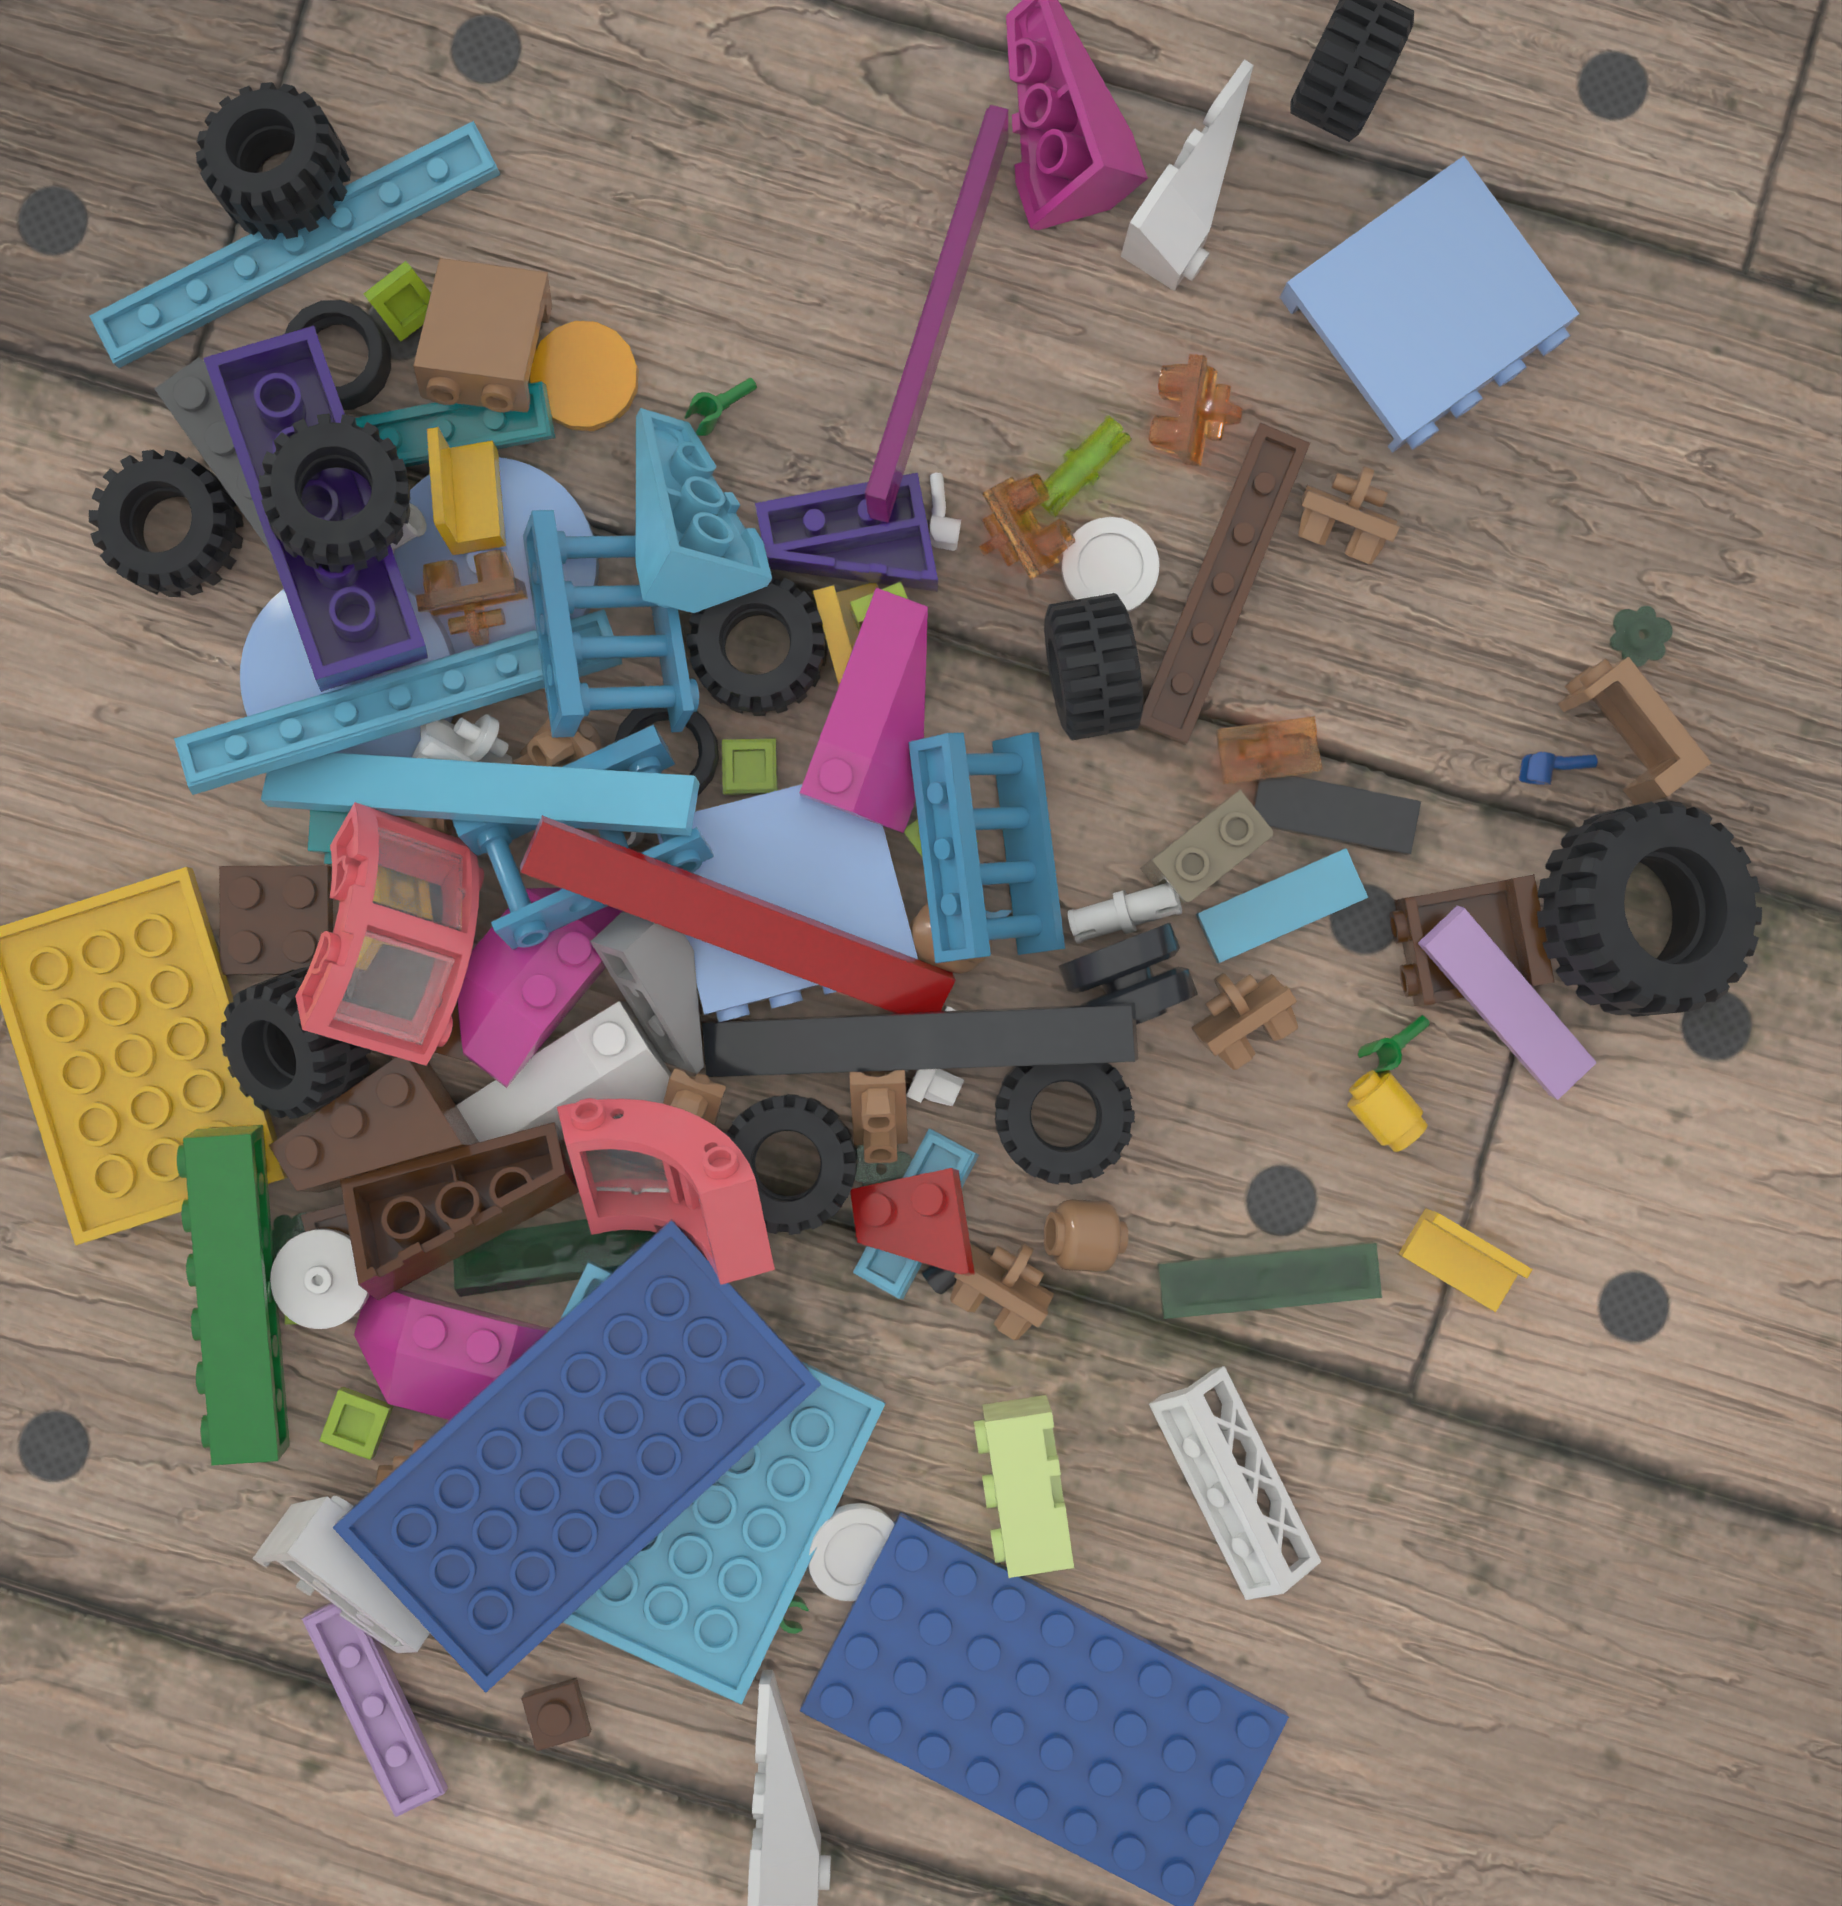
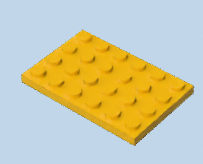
[0,867,288,1246]

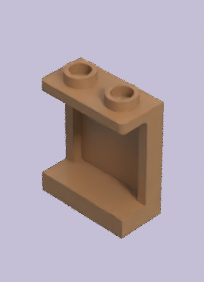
[413,258,552,412]
[1558,657,1712,805]

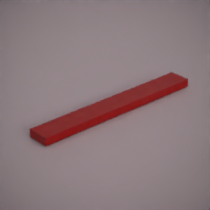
[520,815,956,1013]

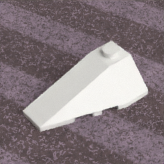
[1121,59,1254,291]
[456,1001,671,1142]
[748,1670,831,1906]

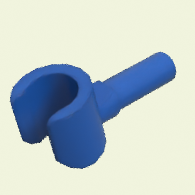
[1519,752,1598,785]

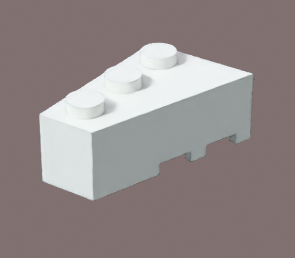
[252,1496,430,1653]

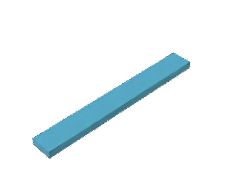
[89,121,501,368]
[174,609,622,795]
[261,753,700,836]

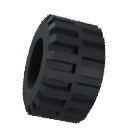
[1290,0,1414,142]
[196,82,351,240]
[259,413,411,573]
[89,449,244,597]
[687,573,827,716]
[1044,593,1143,741]
[221,967,372,1119]
[995,1063,1135,1185]
[725,1094,857,1235]

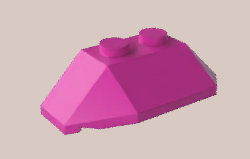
[457,888,623,1088]
[354,1289,550,1420]

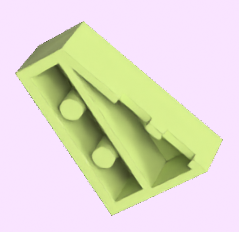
[974,1395,1074,1578]

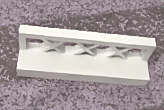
[1149,1366,1321,1600]

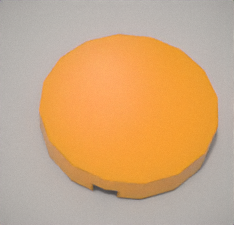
[530,321,639,431]

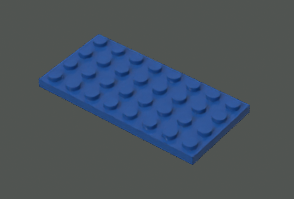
[333,1219,821,1693]
[800,1512,1289,1906]

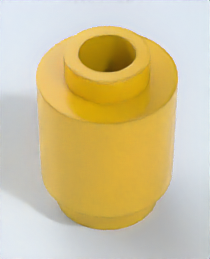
[1347,1070,1428,1152]

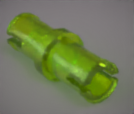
[1031,415,1132,518]

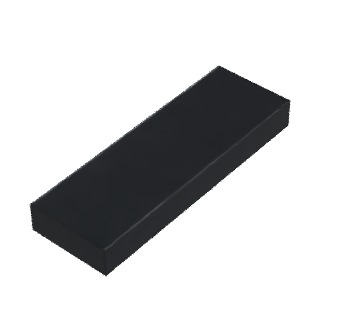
[1253,770,1421,855]

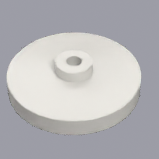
[1061,517,1160,612]
[270,1229,369,1329]
[807,1503,895,1601]

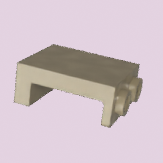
[1140,790,1273,905]

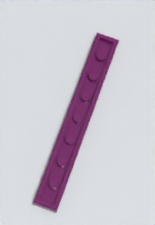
[865,105,1008,522]

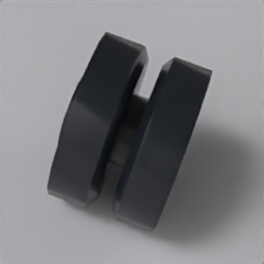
[1058,922,1198,1025]

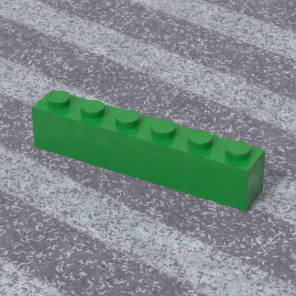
[177,1125,290,1466]

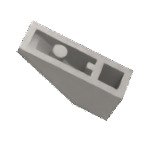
[590,911,704,1074]

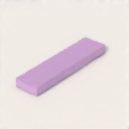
[1418,905,1597,1100]
[302,1602,448,1817]

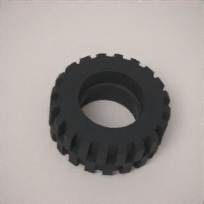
[1537,801,1762,1017]

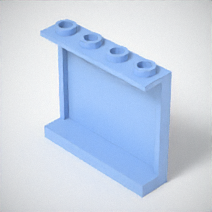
[1279,156,1579,453]
[657,784,918,1023]

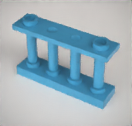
[523,510,699,738]
[452,725,714,950]
[909,732,1065,963]

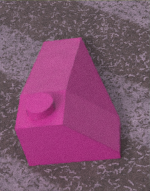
[1006,0,1148,230]
[799,588,928,834]

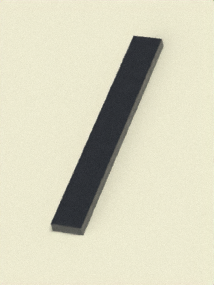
[702,1003,1138,1077]

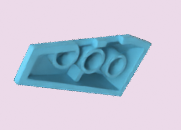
[635,408,772,613]

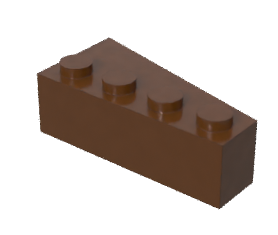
[340,1122,579,1300]

